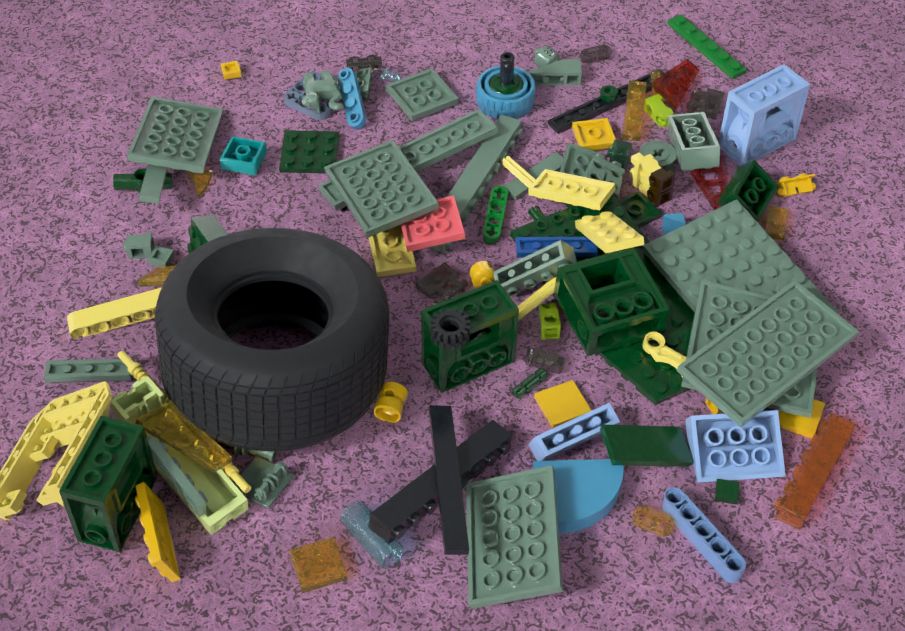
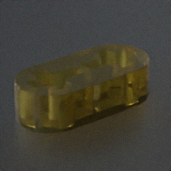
[632,506,675,537]

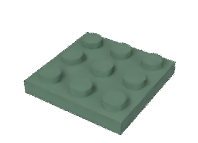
[386,68,459,121]

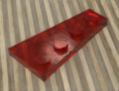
[651,58,700,110]

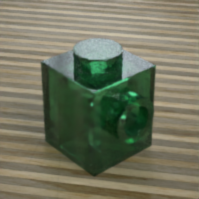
[607,140,633,171]

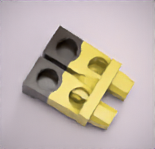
[629,152,675,207]

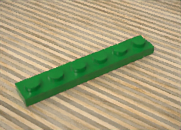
[667,14,747,80]

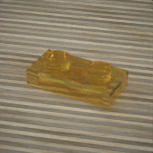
[765,206,788,241]

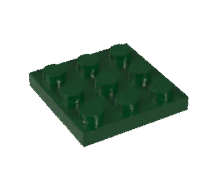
[279,130,339,174]

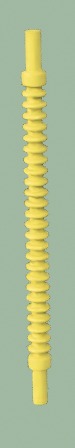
[117,350,251,493]

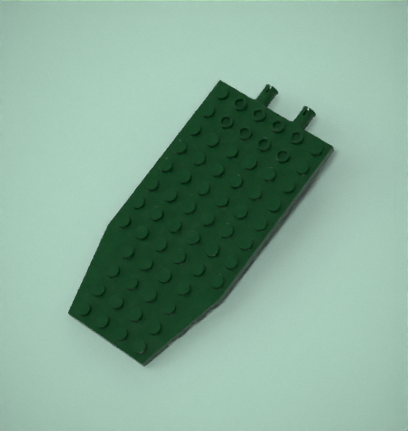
[510,194,694,405]

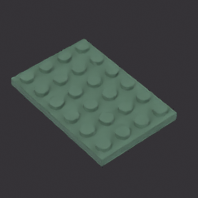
[127,96,223,173]
[324,140,439,238]
[466,465,563,609]

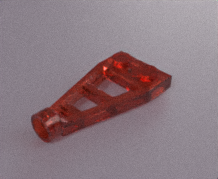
[689,154,727,210]

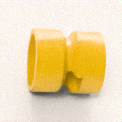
[374,382,408,423]

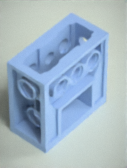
[718,64,810,166]

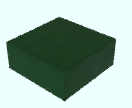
[714,479,739,505]

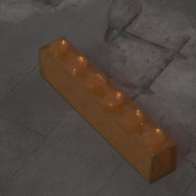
[773,413,856,530]

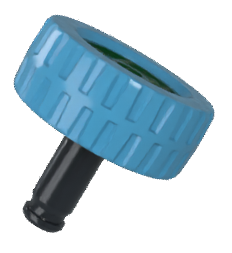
[476,52,536,119]

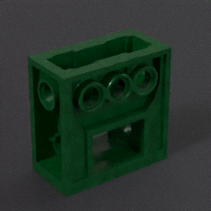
[554,247,670,356]
[421,280,519,393]
[59,416,158,553]

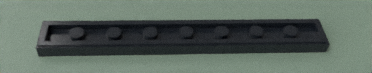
[547,69,671,134]
[429,405,469,555]

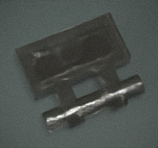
[345,55,382,72]
[687,87,725,120]
[416,262,468,304]

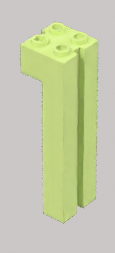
[111,376,249,535]

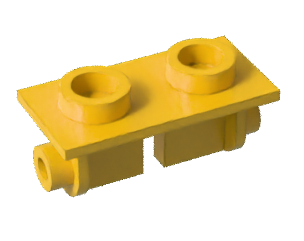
[777,173,816,197]

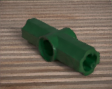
[113,169,173,193]

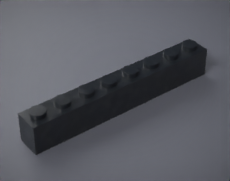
[368,420,513,545]

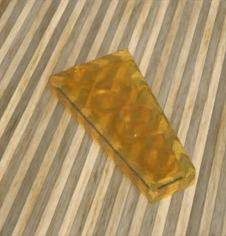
[135,401,232,473]

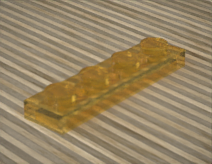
[622,80,647,141]

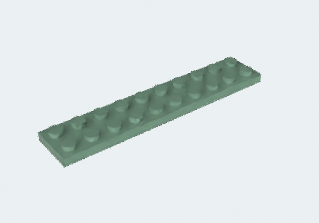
[318,109,499,211]

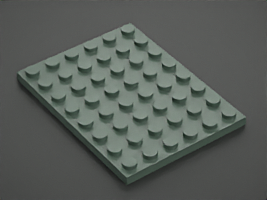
[642,199,839,314]

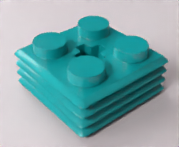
[219,136,268,175]

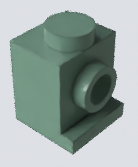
[123,231,154,259]

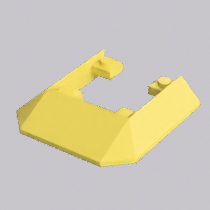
[0,381,112,520]

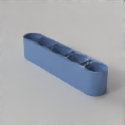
[662,487,746,583]

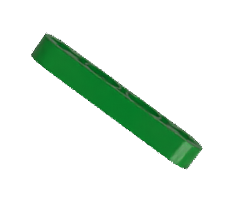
[483,186,508,244]

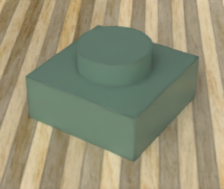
[147,246,175,269]

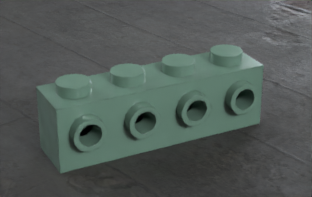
[493,240,577,296]

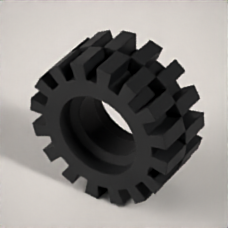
[430,308,471,350]

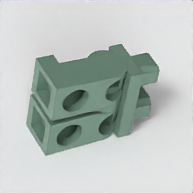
[584,153,625,198]

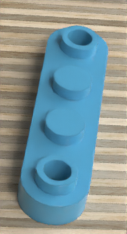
[338,68,367,130]

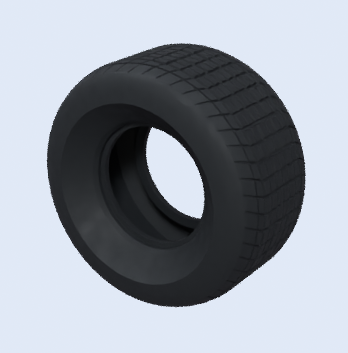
[155,228,390,451]

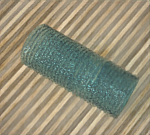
[340,501,404,569]

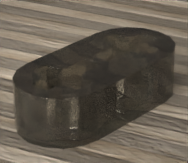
[580,45,611,64]
[524,348,565,374]

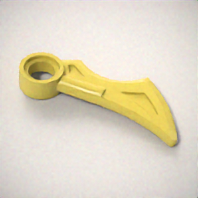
[643,332,686,378]

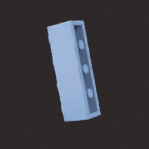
[528,403,620,461]

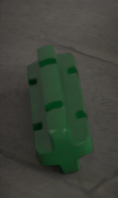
[512,368,547,399]

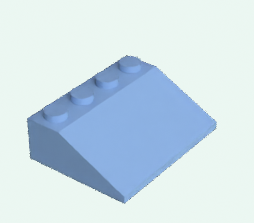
[685,410,786,483]

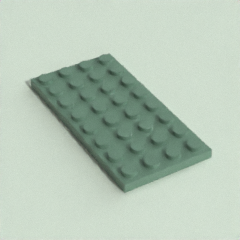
[677,280,859,427]

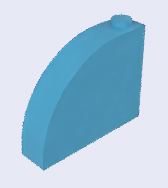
[532,459,624,533]

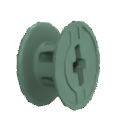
[639,140,677,172]

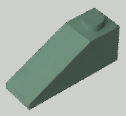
[529,59,582,86]

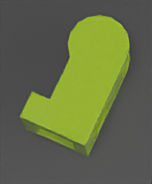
[643,93,673,127]
[538,303,561,340]

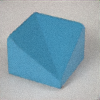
[661,213,686,235]

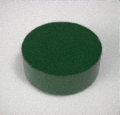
[600,85,618,102]

